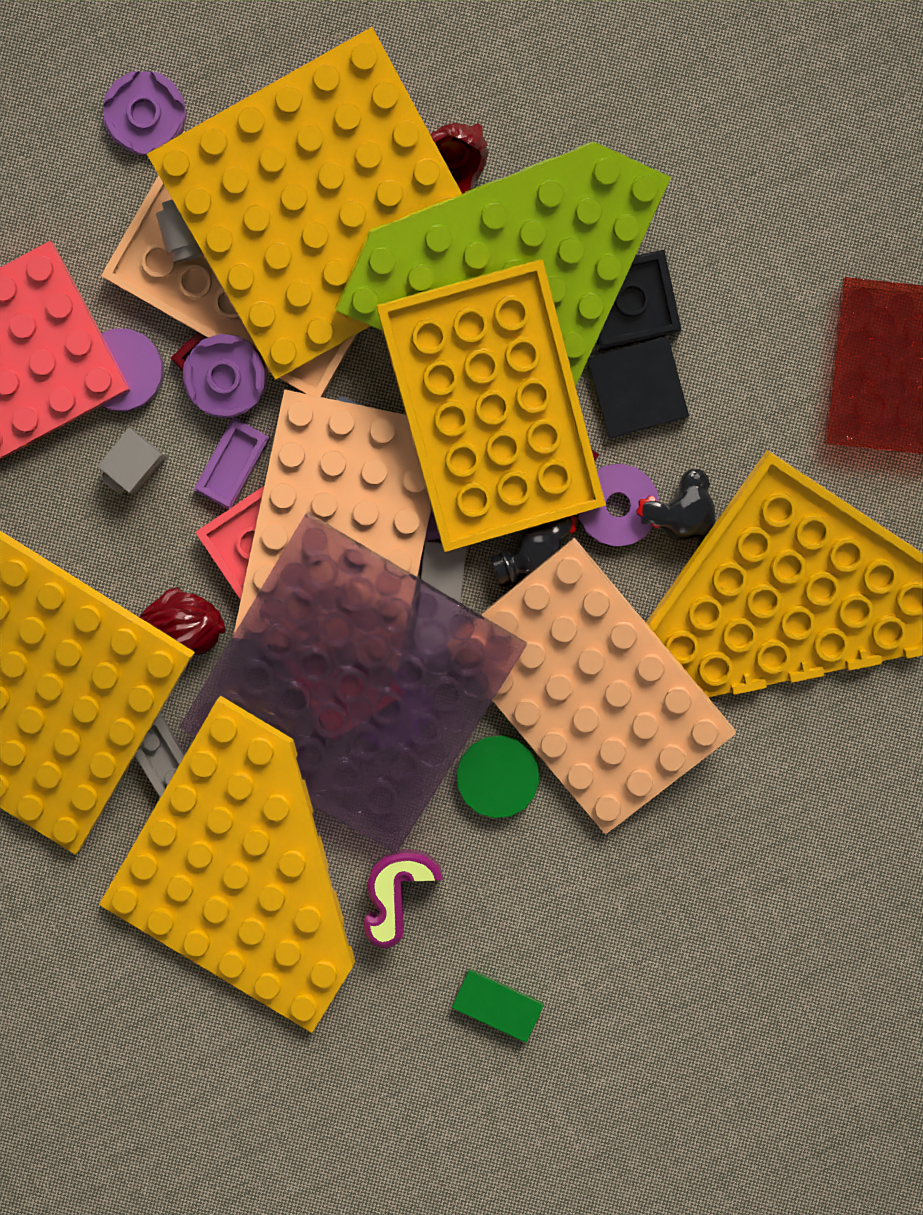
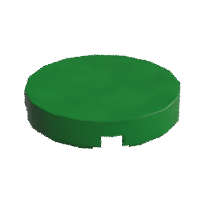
[457,735,539,818]

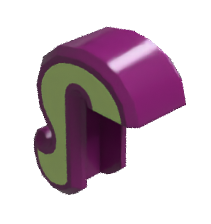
[363,849,443,949]

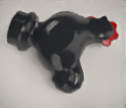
[636,469,716,547]
[491,515,577,588]

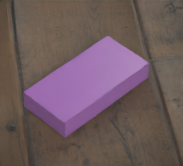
[193,417,271,509]

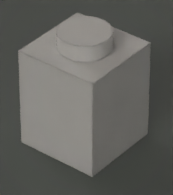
[97,427,167,495]

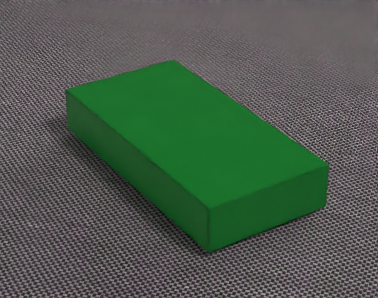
[451,968,544,1043]

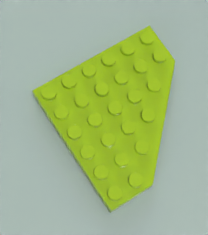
[335,141,671,387]

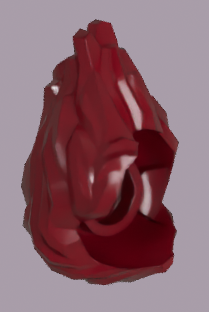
[430,123,489,194]
[138,587,225,655]

